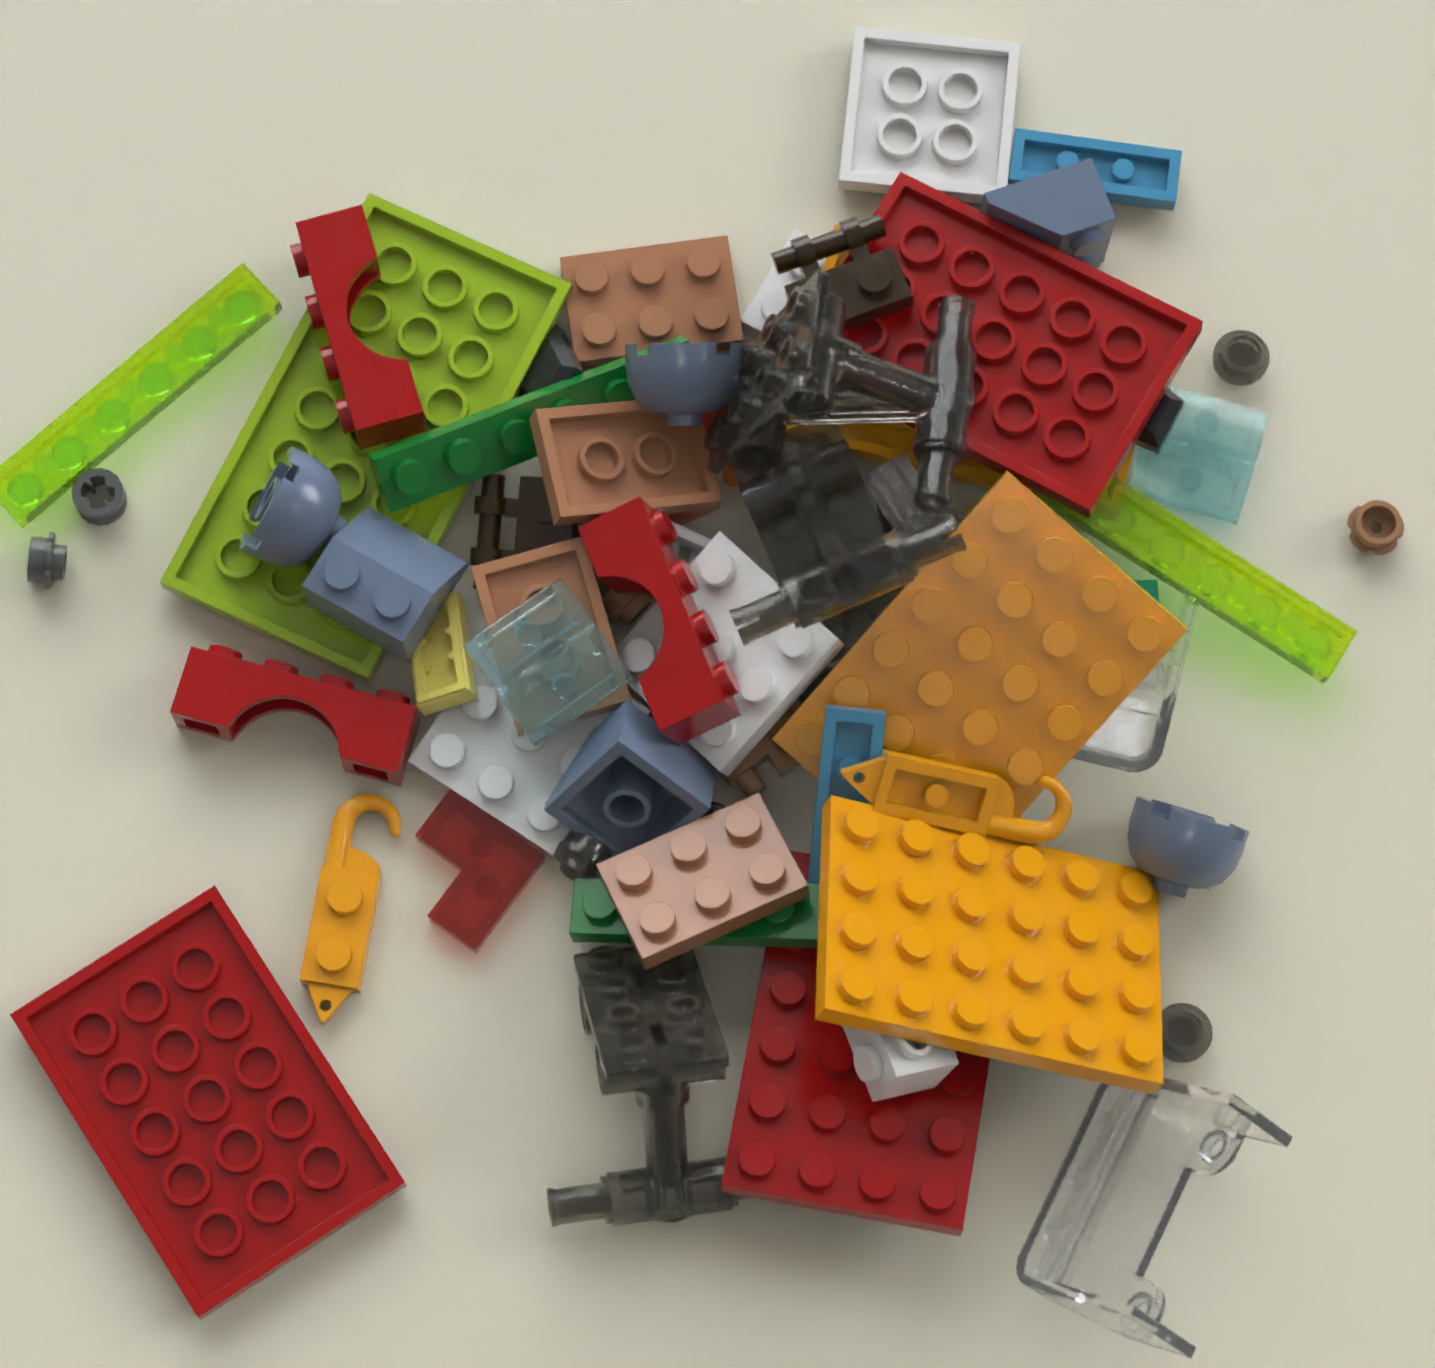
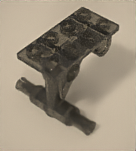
[704,270,977,513]
[727,413,967,665]
[546,945,751,1227]

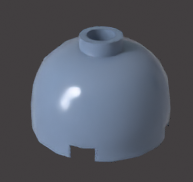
[625,343,742,426]
[239,447,347,566]
[1127,796,1249,898]

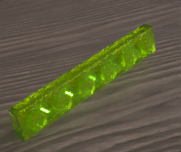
[0,263,282,529]
[1032,477,1358,683]

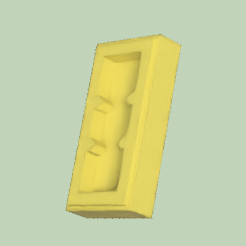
[410,591,478,716]

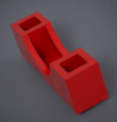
[290,204,427,450]
[578,496,741,746]
[170,644,420,787]

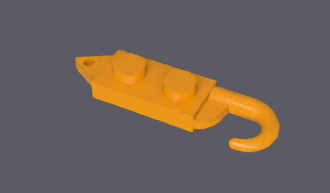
[840,749,1072,844]
[300,794,402,1025]

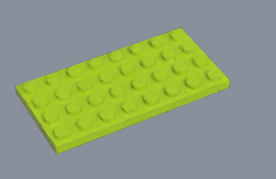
[160,193,572,684]

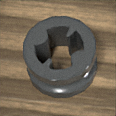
[72,468,127,526]

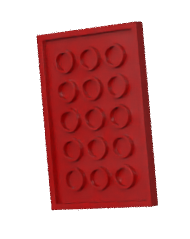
[786,172,1203,519]
[720,850,990,1237]
[10,885,407,1320]

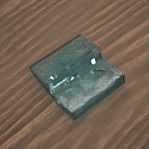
[1126,384,1270,525]
[463,578,633,746]

